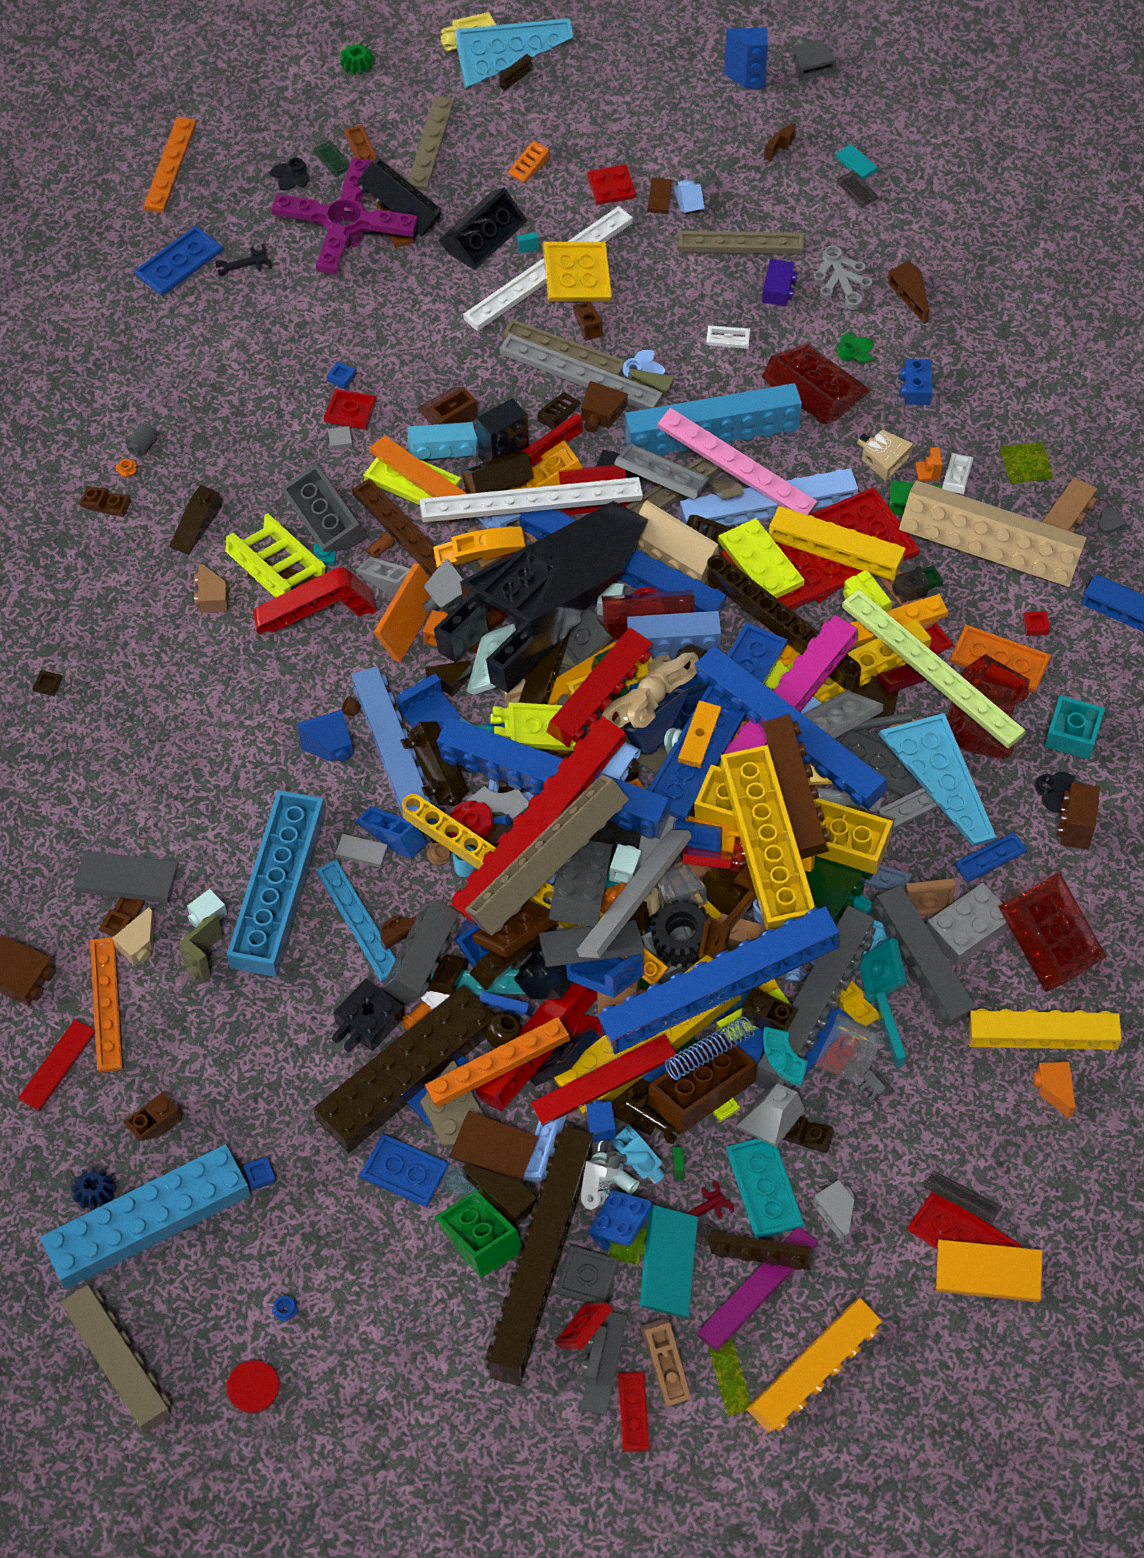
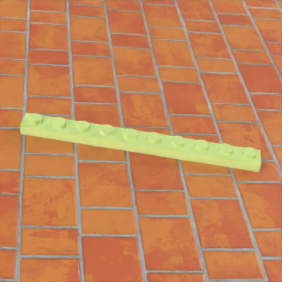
[842,589,1025,749]

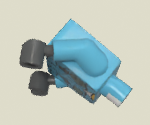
[593,1124,665,1184]

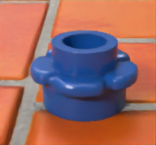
[272,1296,298,1321]

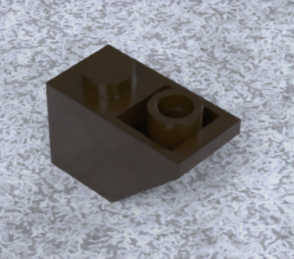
[741,987,799,1031]

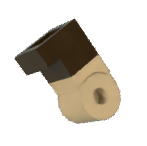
[628,887,660,932]

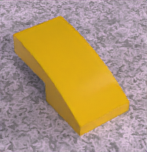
[839,981,879,1030]

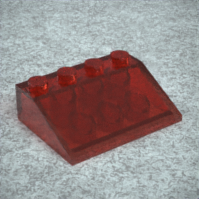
[762,344,871,424]
[998,872,1107,992]

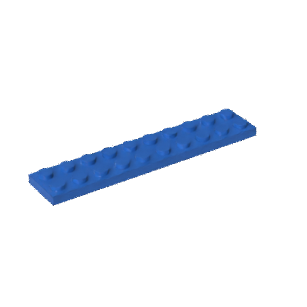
[648,622,788,820]

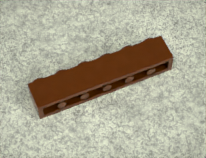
[762,714,831,859]

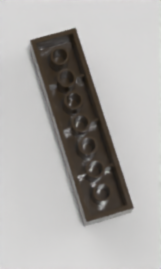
[313,985,495,1153]

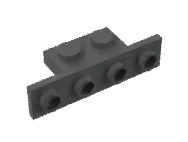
[580,1312,628,1416]

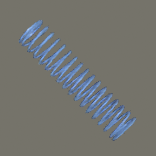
[665,1016,754,1080]

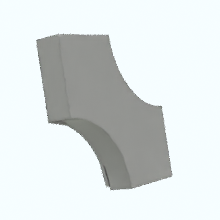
[466,786,529,821]

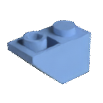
[673,180,705,212]

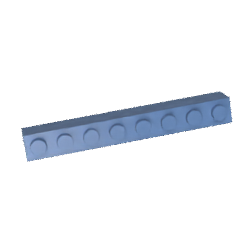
[351,666,436,831]

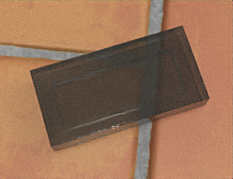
[836,170,878,208]

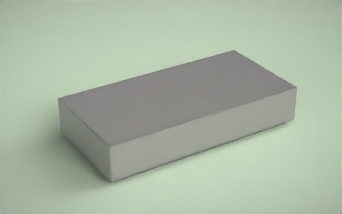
[335,834,388,868]

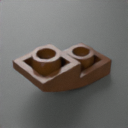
[79,487,132,517]

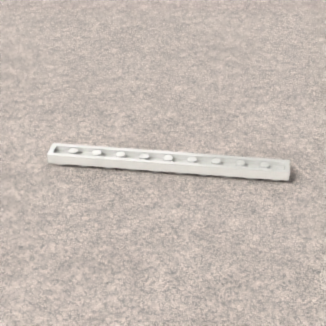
[463,206,633,331]
[419,477,643,522]

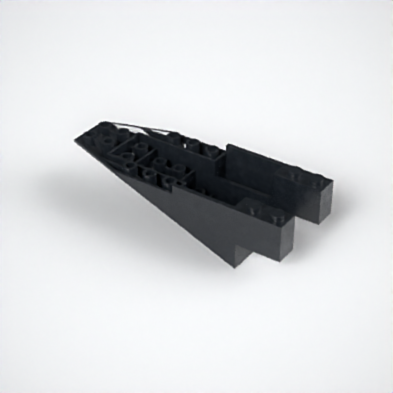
[434,501,648,693]

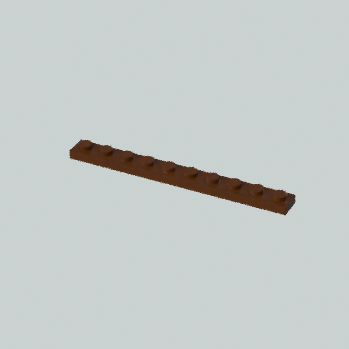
[352,478,503,632]

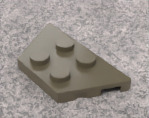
[420,1061,484,1147]

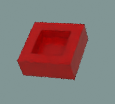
[1023,611,1050,636]

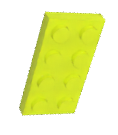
[363,457,461,505]
[718,518,805,598]

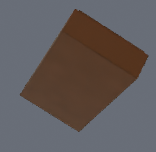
[647,178,672,214]

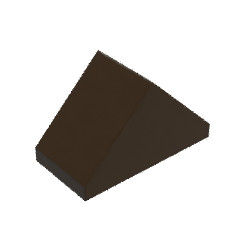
[425,660,472,697]

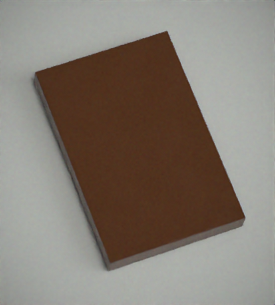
[472,900,559,958]
[450,1110,539,1182]

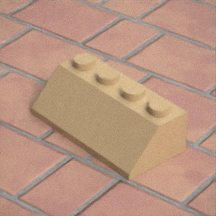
[635,500,719,584]

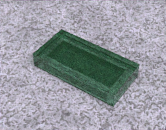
[313,140,350,177]

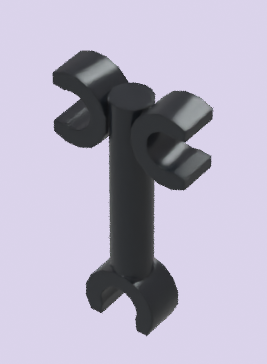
[215,244,272,276]

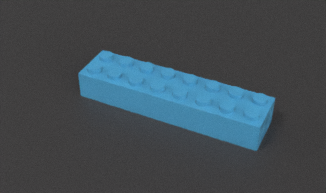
[625,383,802,455]
[227,790,326,977]
[39,1144,251,1290]

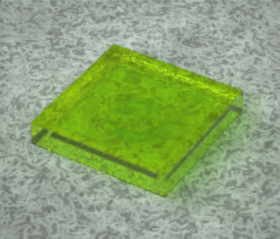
[1000,441,1053,484]

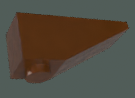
[887,260,929,324]

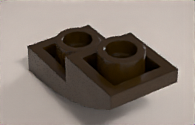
[782,1117,835,1153]

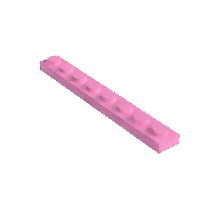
[657,408,817,515]

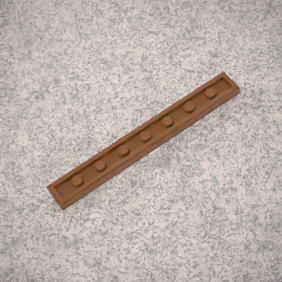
[343,125,414,248]

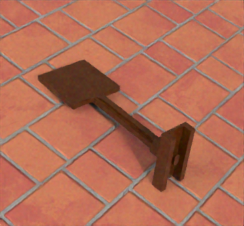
[698,864,757,959]

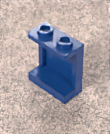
[566,954,644,998]

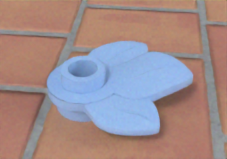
[623,350,665,378]

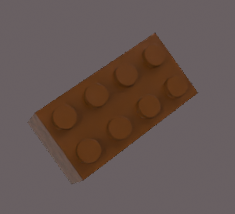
[648,1033,757,1134]

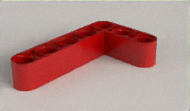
[253,567,376,635]

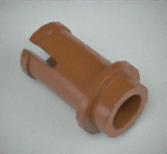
[366,533,394,558]

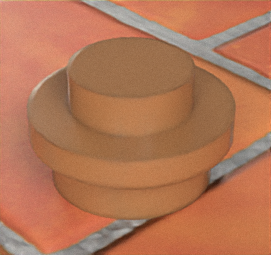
[427,843,450,866]

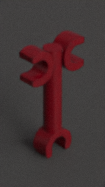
[685,1181,734,1219]

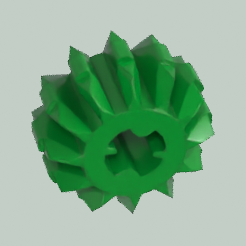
[340,43,374,76]

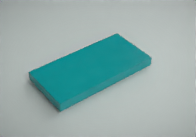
[725,1138,804,1239]
[639,1205,698,1318]

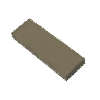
[707,476,743,499]

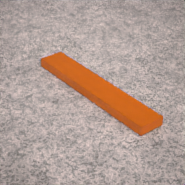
[369,435,467,519]
[90,937,123,1073]

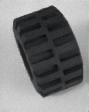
[651,899,710,968]

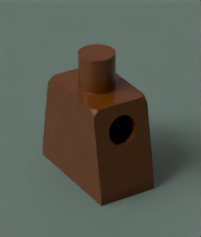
[581,381,628,433]

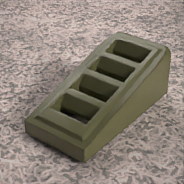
[628,369,675,398]

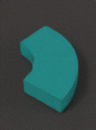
[763,1027,808,1087]

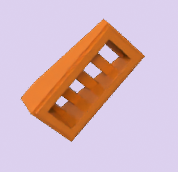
[508,141,549,183]

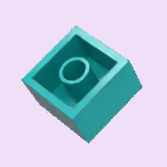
[1045,695,1105,760]

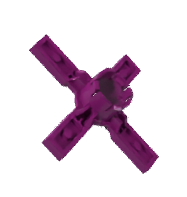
[271,158,418,274]

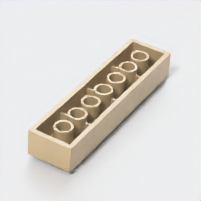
[899,480,1087,587]

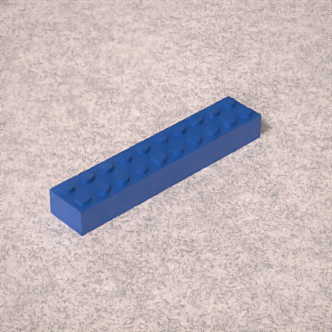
[437,716,670,839]
[598,906,840,1055]

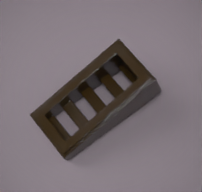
[538,392,581,430]
[686,515,733,549]

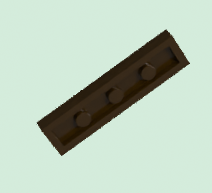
[708,1231,813,1270]

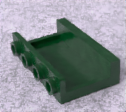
[805,856,873,926]

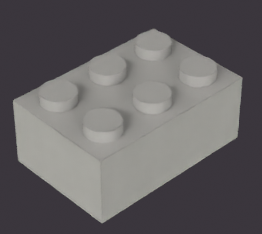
[927,883,1015,968]

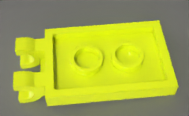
[490,702,576,751]

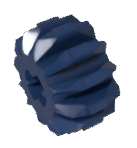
[71,1166,115,1211]

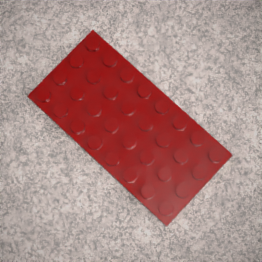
[720,487,920,610]

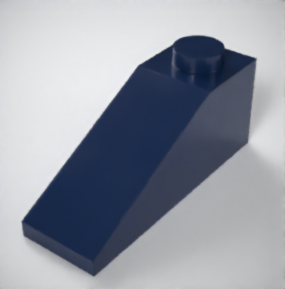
[623,689,688,755]

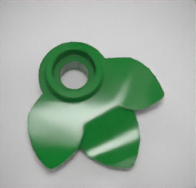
[837,332,874,363]

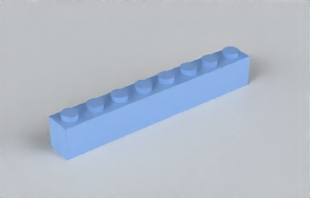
[680,468,858,530]

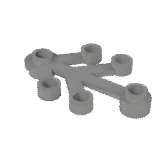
[813,246,872,310]

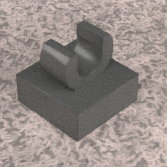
[860,1070,894,1101]

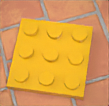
[543,242,612,302]

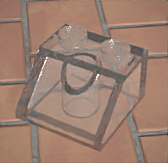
[815,1013,883,1086]

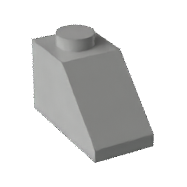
[813,1180,854,1244]

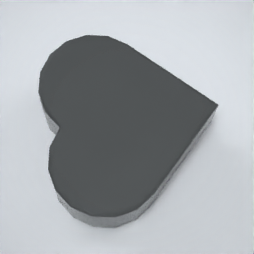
[1098,507,1126,534]

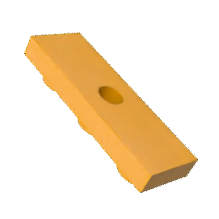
[678,701,722,768]

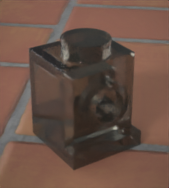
[892,566,929,603]

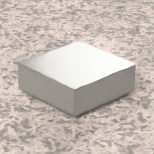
[328,426,352,450]

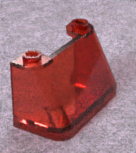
[947,654,1030,760]

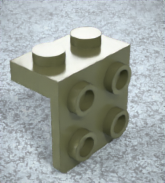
[179,914,223,983]

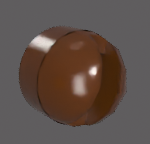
[342,696,360,716]

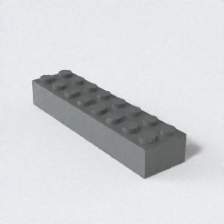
[755,905,876,1089]

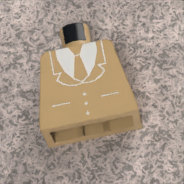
[857,430,913,481]

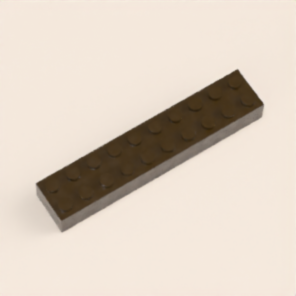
[485,1126,593,1387]

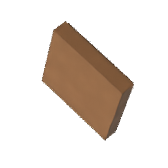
[905,878,956,916]

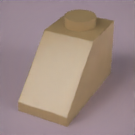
[112,907,155,966]

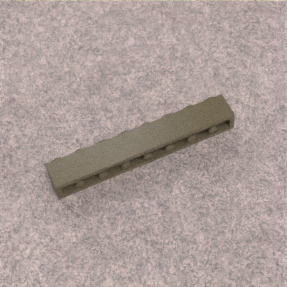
[464,774,629,936]

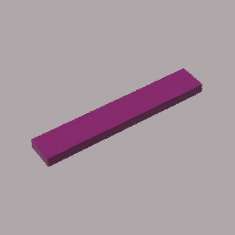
[697,1227,818,1352]

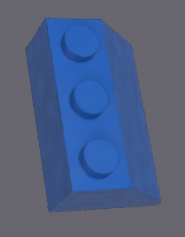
[724,28,768,89]

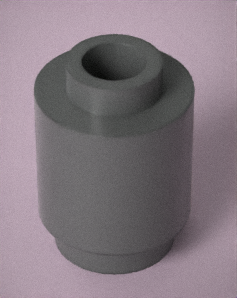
[126,424,157,456]

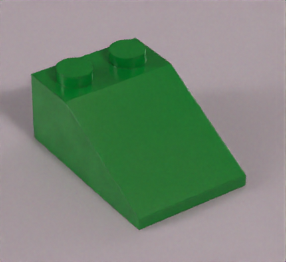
[435,1190,523,1279]

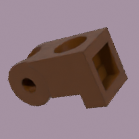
[573,301,603,341]

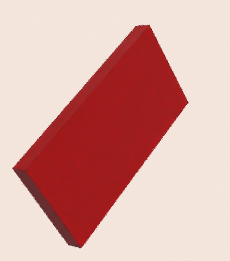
[906,1189,1021,1250]

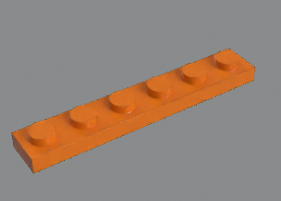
[143,117,197,213]
[425,1017,570,1108]

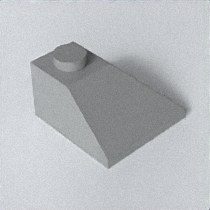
[736,1083,805,1147]

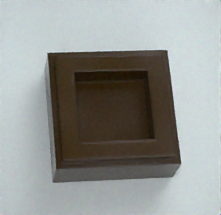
[32,670,63,697]

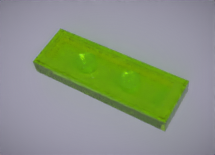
[707,1337,751,1416]

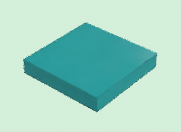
[859,938,907,1003]

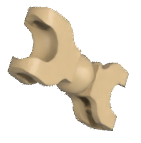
[602,652,699,728]

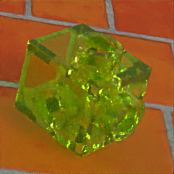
[609,1228,647,1265]

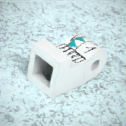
[581,1158,620,1210]

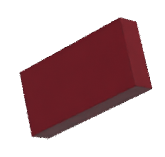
[877,664,927,693]

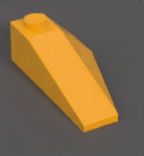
[507,440,583,490]

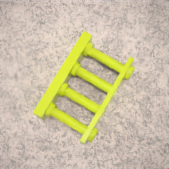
[225,513,326,598]

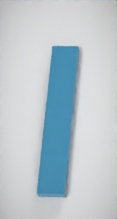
[315,859,396,983]

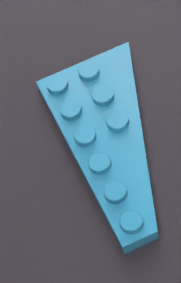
[454,18,573,89]
[878,713,996,847]

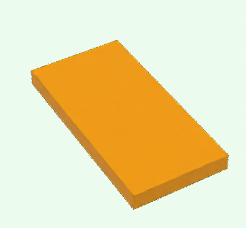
[935,1240,1042,1302]

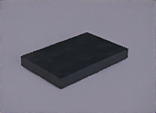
[530,1028,598,1086]

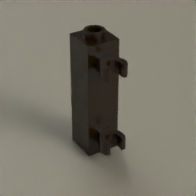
[400,721,469,807]

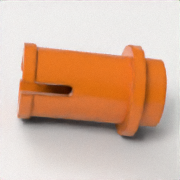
[401,1002,432,1030]

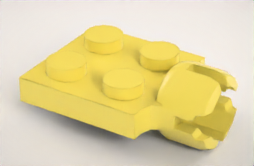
[441,12,496,52]

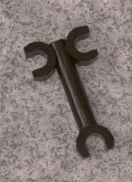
[615,1087,681,1144]

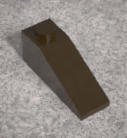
[169,485,222,555]
[462,1164,538,1227]

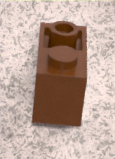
[123,1091,182,1141]

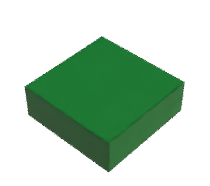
[672,1147,685,1180]

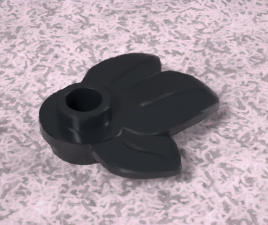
[269,157,309,191]
[1035,772,1075,813]

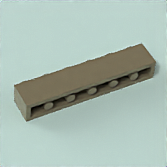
[60,1285,171,1434]

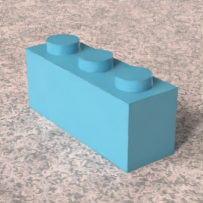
[407,422,477,460]

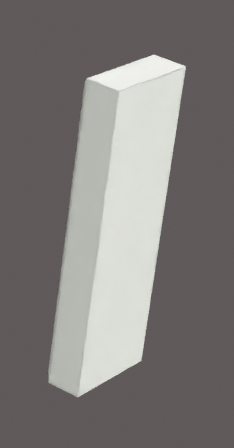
[942,453,973,494]

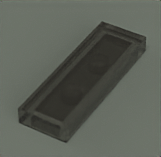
[924,1171,1002,1223]

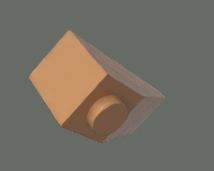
[640,1318,691,1407]

